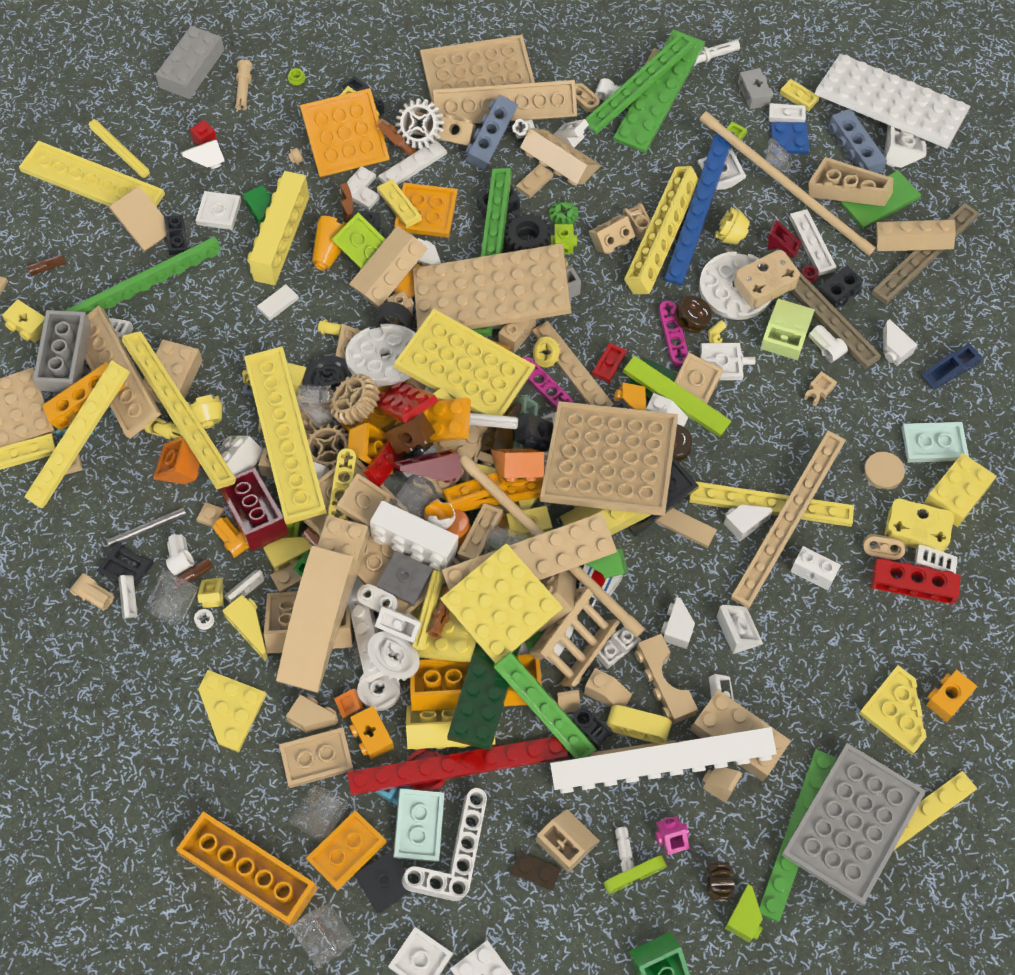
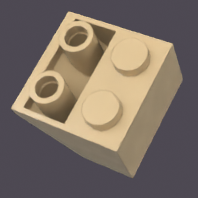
[536,809,600,873]

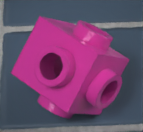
[655,816,689,855]

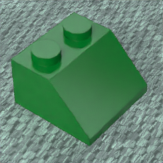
[628,932,690,975]

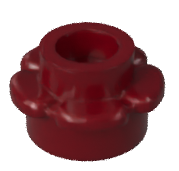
[801,265,818,283]

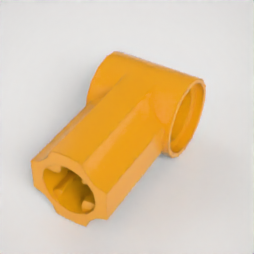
[212,517,249,558]

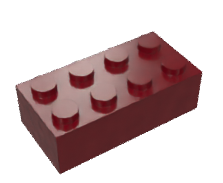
[219,467,289,552]

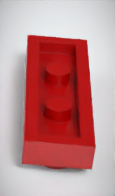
[363,440,405,487]

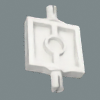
[700,343,756,380]

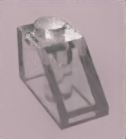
[762,138,791,176]

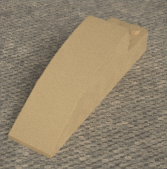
[276,515,370,693]

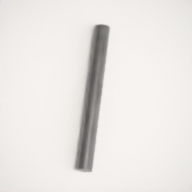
[107,507,187,547]

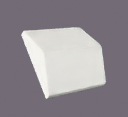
[698,148,746,190]

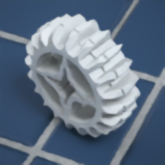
[395,99,445,149]

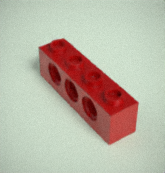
[871,558,961,605]

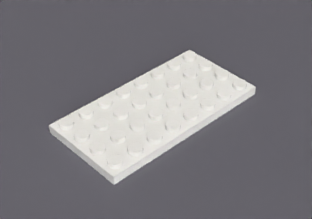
[815,54,970,149]

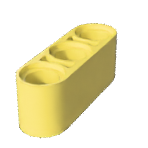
[606,705,672,744]

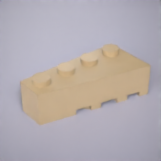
[809,157,893,206]

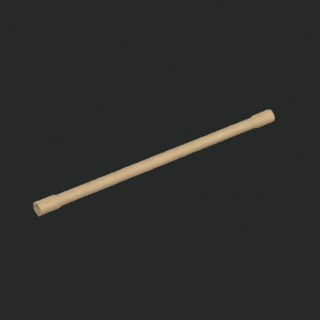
[700,111,876,256]
[460,454,645,638]

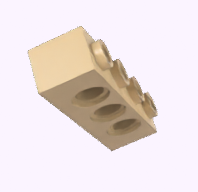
[400,109,476,146]

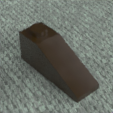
[480,402,522,455]

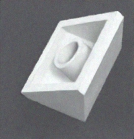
[717,605,763,654]

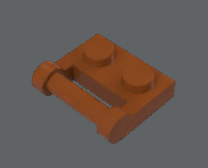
[378,121,417,156]

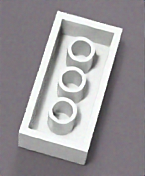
[370,501,459,571]

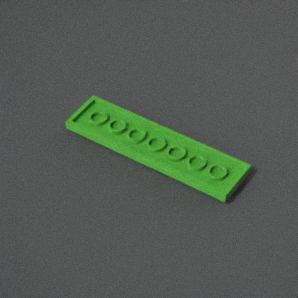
[613,30,705,153]

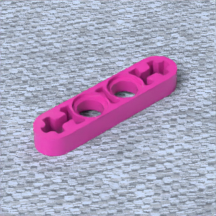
[659,301,688,367]
[523,357,573,411]

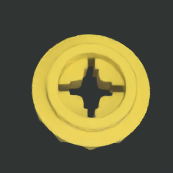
[533,337,561,368]

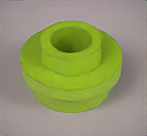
[288,68,306,85]

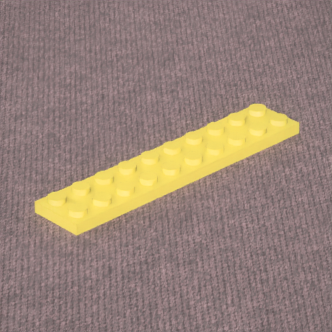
[244,346,327,525]

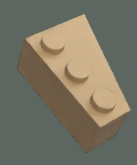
[539,570,577,632]

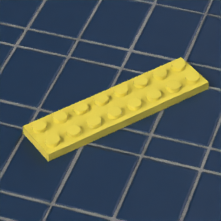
[19,141,165,207]

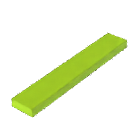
[623,355,731,437]

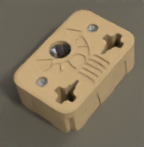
[734,250,800,308]

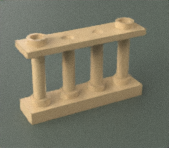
[529,588,620,687]

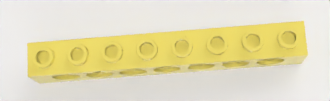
[624,166,699,294]

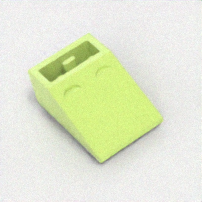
[761,299,815,360]

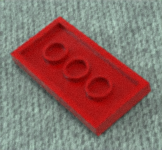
[374,382,438,423]

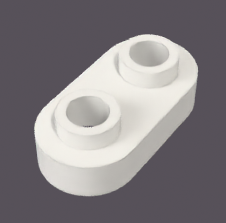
[357,584,398,613]

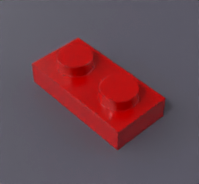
[592,343,627,384]

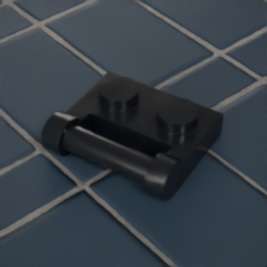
[97,542,154,588]

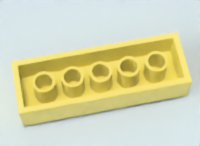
[247,171,309,285]

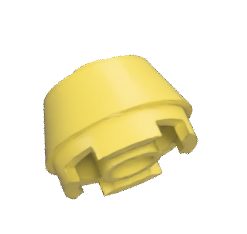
[715,207,750,245]
[187,395,223,429]

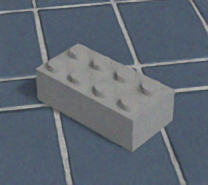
[155,26,224,99]
[33,310,91,392]

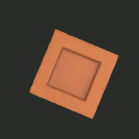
[334,689,364,718]

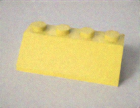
[560,506,651,535]
[406,705,495,750]

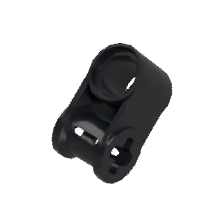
[572,708,613,750]

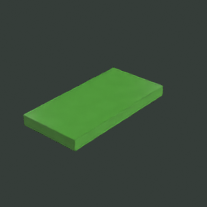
[840,170,921,230]

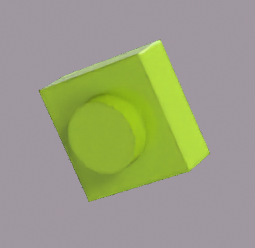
[727,122,747,140]

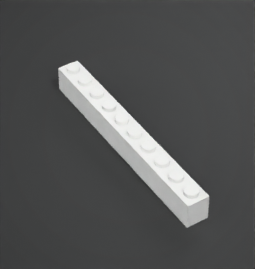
[550,727,777,794]

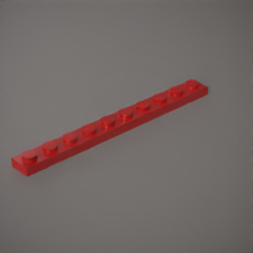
[347,737,568,796]

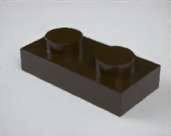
[510,852,561,891]

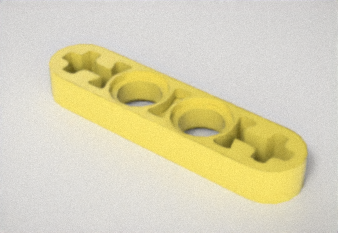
[328,449,357,520]

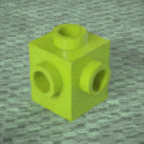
[551,224,577,254]

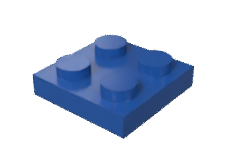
[770,122,810,154]

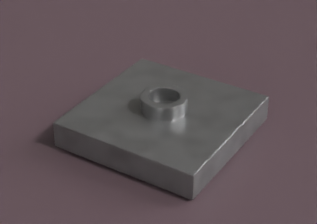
[376,551,433,606]

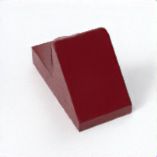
[768,220,801,258]

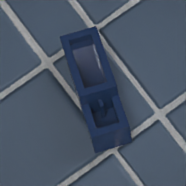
[921,343,981,390]

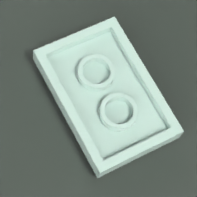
[901,422,969,463]
[393,789,444,862]

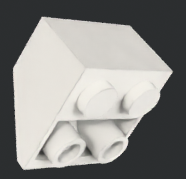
[219,436,263,476]

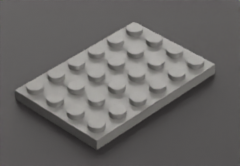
[781,743,926,906]

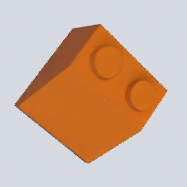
[153,436,200,484]
[491,449,544,482]

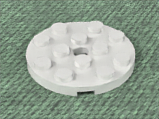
[699,252,772,320]
[345,324,415,387]

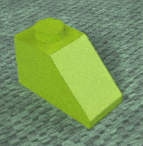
[725,884,763,943]

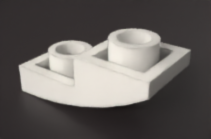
[596,626,641,669]

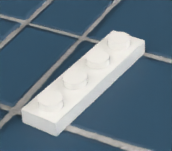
[378,140,447,185]
[789,209,837,276]

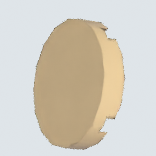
[864,452,905,490]

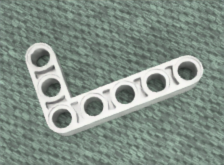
[402,788,487,901]

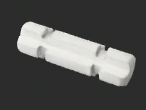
[615,827,634,872]

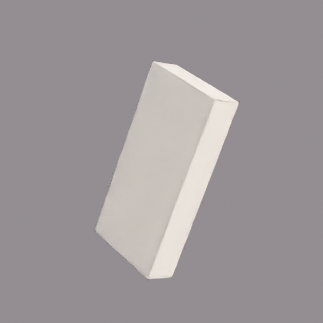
[257,284,299,321]

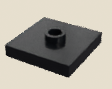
[354,850,413,914]

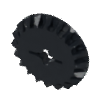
[304,356,352,401]

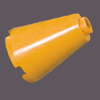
[312,216,347,271]

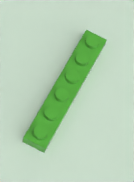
[494,651,596,759]

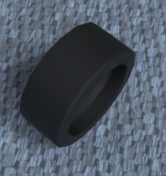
[374,302,412,328]

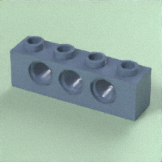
[465,94,518,170]
[828,109,887,173]

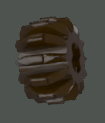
[706,861,735,902]

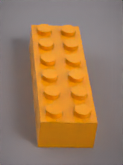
[410,654,542,711]
[176,812,318,928]

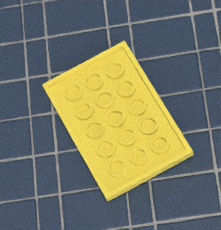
[393,309,536,416]

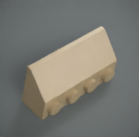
[520,128,601,186]
[876,219,956,251]
[349,226,428,308]

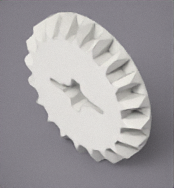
[366,631,420,681]

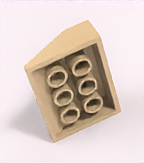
[264,591,352,653]

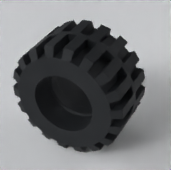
[504,213,551,253]

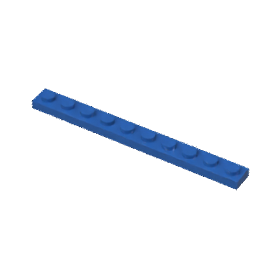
[664,132,735,286]

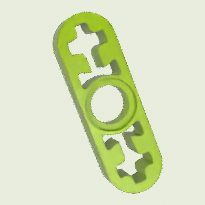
[603,856,667,894]

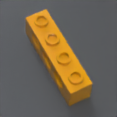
[42,362,125,431]

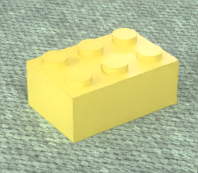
[924,453,997,527]

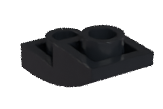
[164,215,188,255]

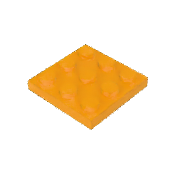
[394,183,458,238]

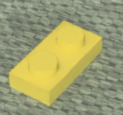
[780,79,819,112]

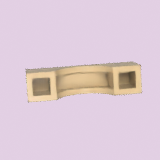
[635,634,698,725]

